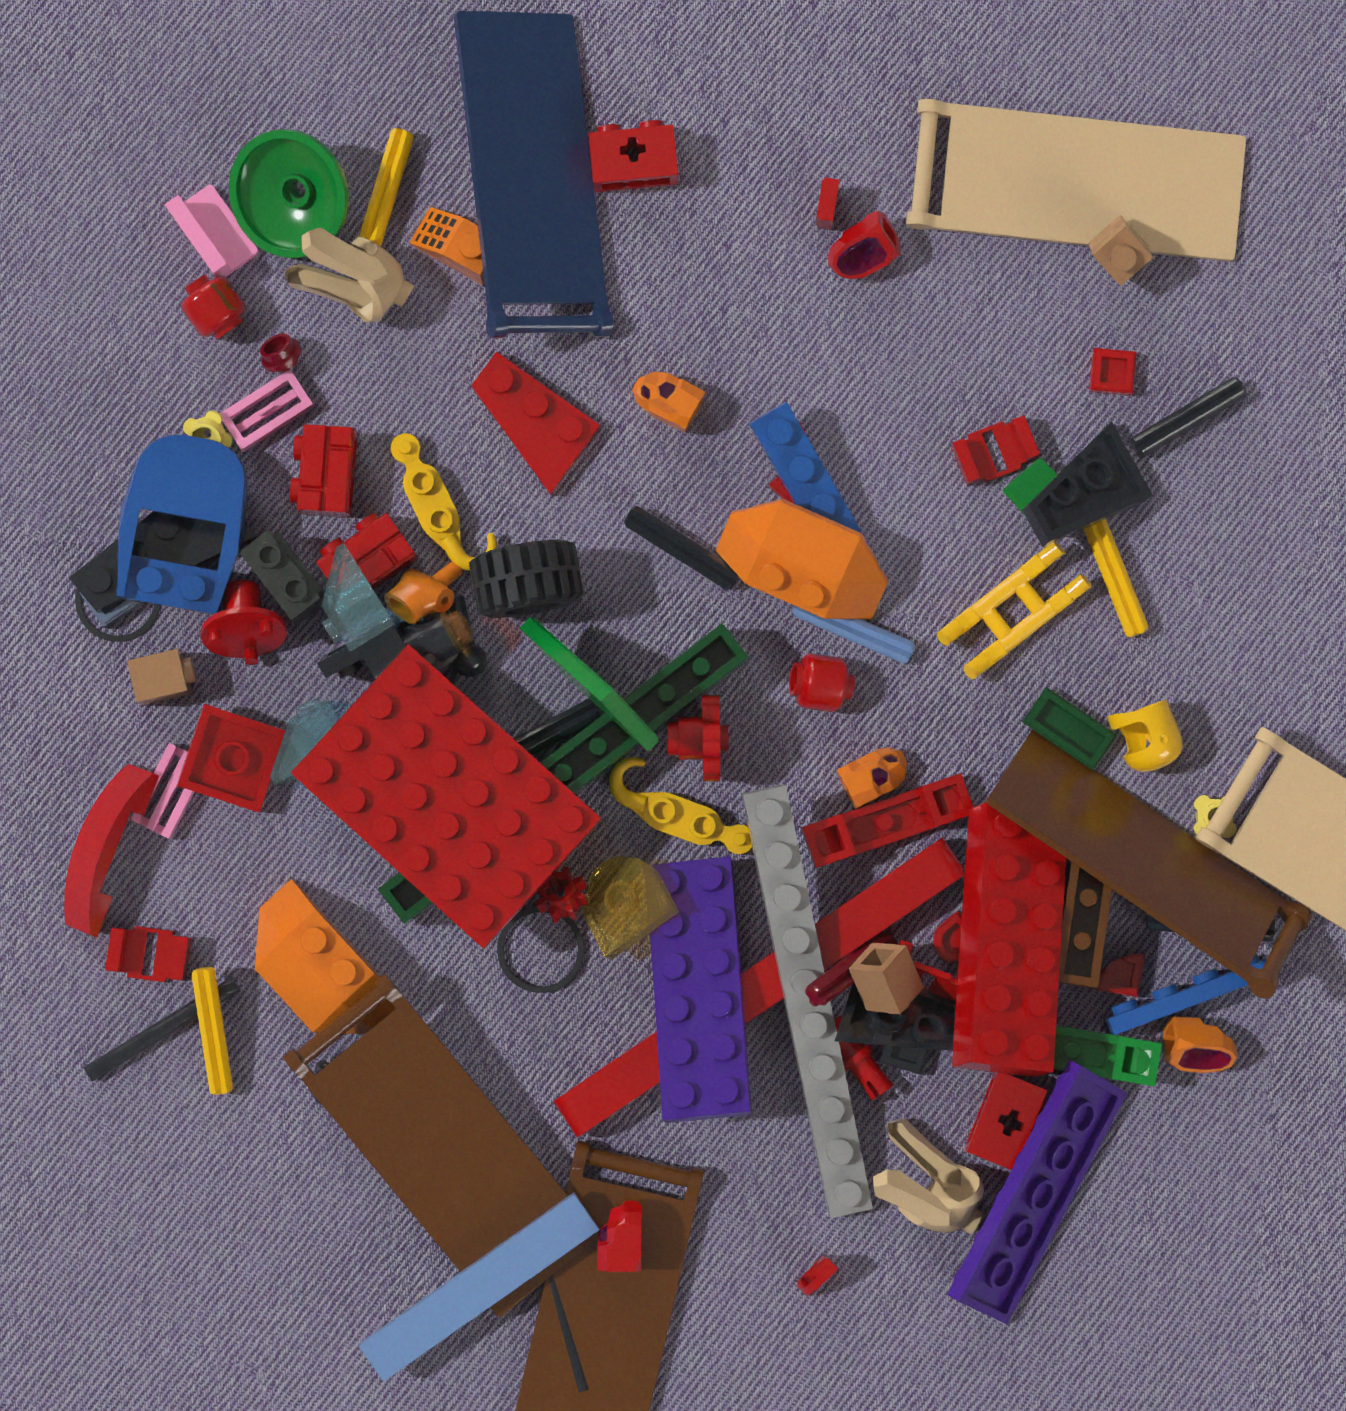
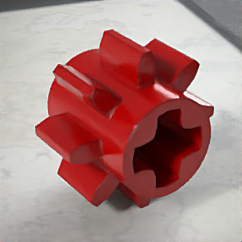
[535,866,589,923]

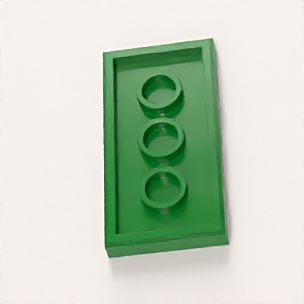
[520,618,659,751]

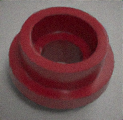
[260,333,302,373]

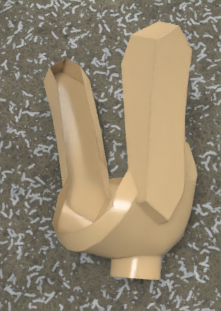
[285,227,414,322]
[873,1118,984,1234]

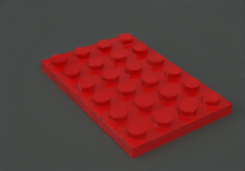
[291,644,602,949]

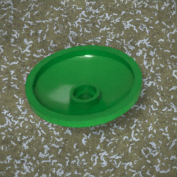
[229,129,349,258]

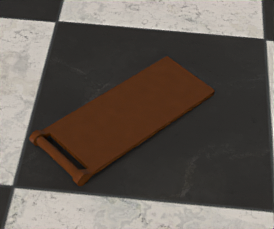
[986,730,1312,999]
[283,973,598,1317]
[515,1140,704,1411]

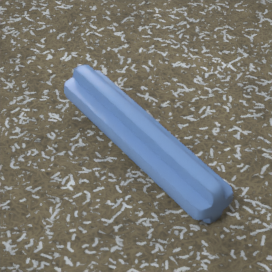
[793,606,915,664]

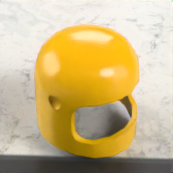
[1107,699,1183,772]

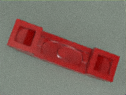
[64,764,159,937]
[801,773,973,869]

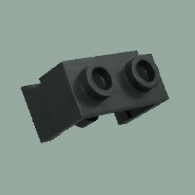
[239,530,331,625]

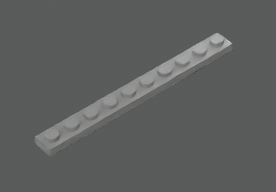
[741,784,873,1218]

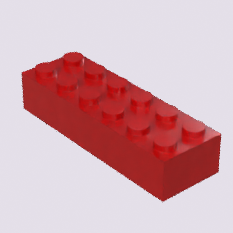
[952,802,1066,1077]

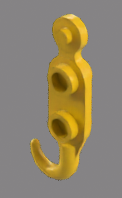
[390,433,497,571]
[608,756,752,855]

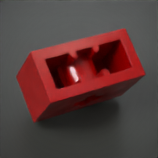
[588,120,678,193]
[963,1072,1048,1170]

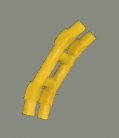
[937,541,1092,679]

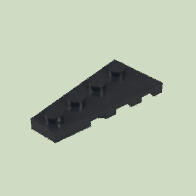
[69,511,258,613]

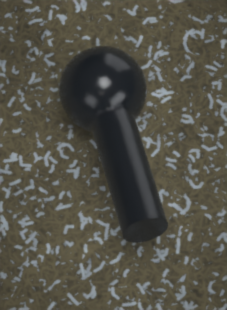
[449,596,487,677]

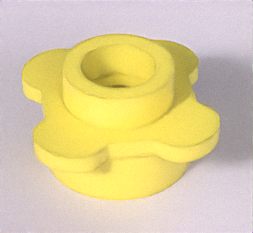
[183,410,233,448]
[1193,795,1237,838]

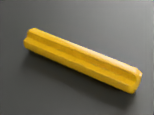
[359,128,414,247]
[1084,519,1148,637]
[192,967,233,1095]

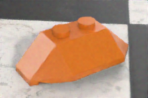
[715,499,889,619]
[255,879,396,1034]

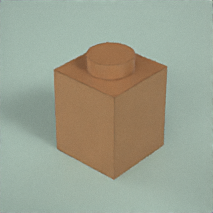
[1088,215,1153,286]
[127,649,197,706]
[849,943,924,1014]

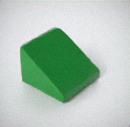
[1002,458,1057,515]

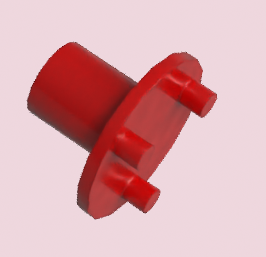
[200,580,287,665]

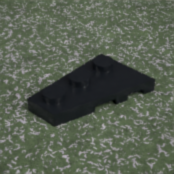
[1022,421,1152,547]
[834,983,956,1051]

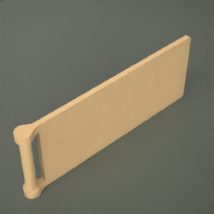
[906,99,1246,262]
[1195,727,1346,931]

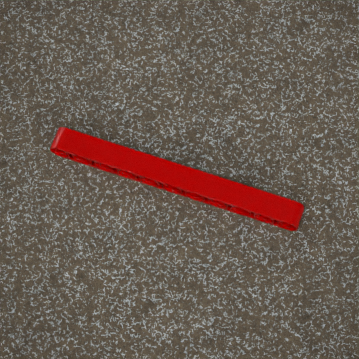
[553,837,965,1138]

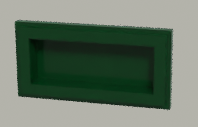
[1022,687,1117,771]

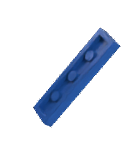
[748,402,872,550]
[1103,953,1267,1035]

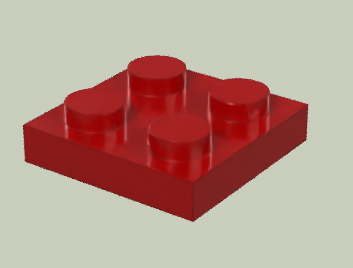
[176,704,287,813]

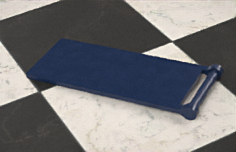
[454,11,614,338]

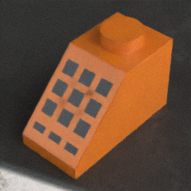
[409,207,485,286]

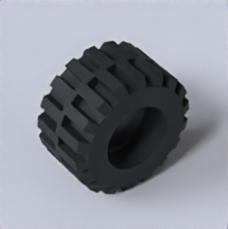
[469,539,585,618]

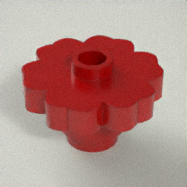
[668,695,729,782]

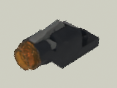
[317,610,474,680]

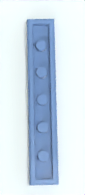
[359,1192,600,1382]

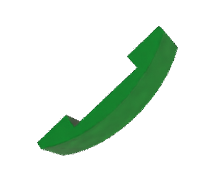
[1053,1025,1162,1087]

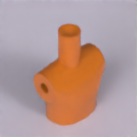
[385,561,463,624]

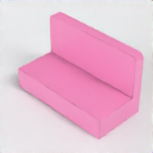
[164,185,259,277]

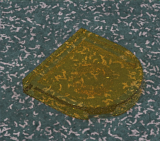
[582,856,679,960]

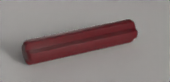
[805,930,898,1007]

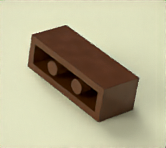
[1059,862,1112,989]

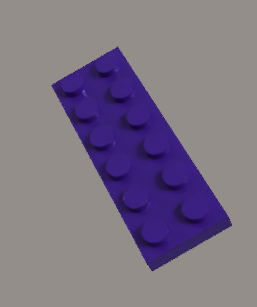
[646,856,752,1123]
[947,1060,1127,1324]

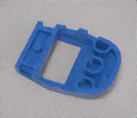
[116,435,247,615]

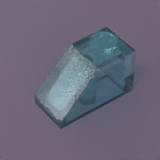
[321,543,394,652]
[270,697,340,787]

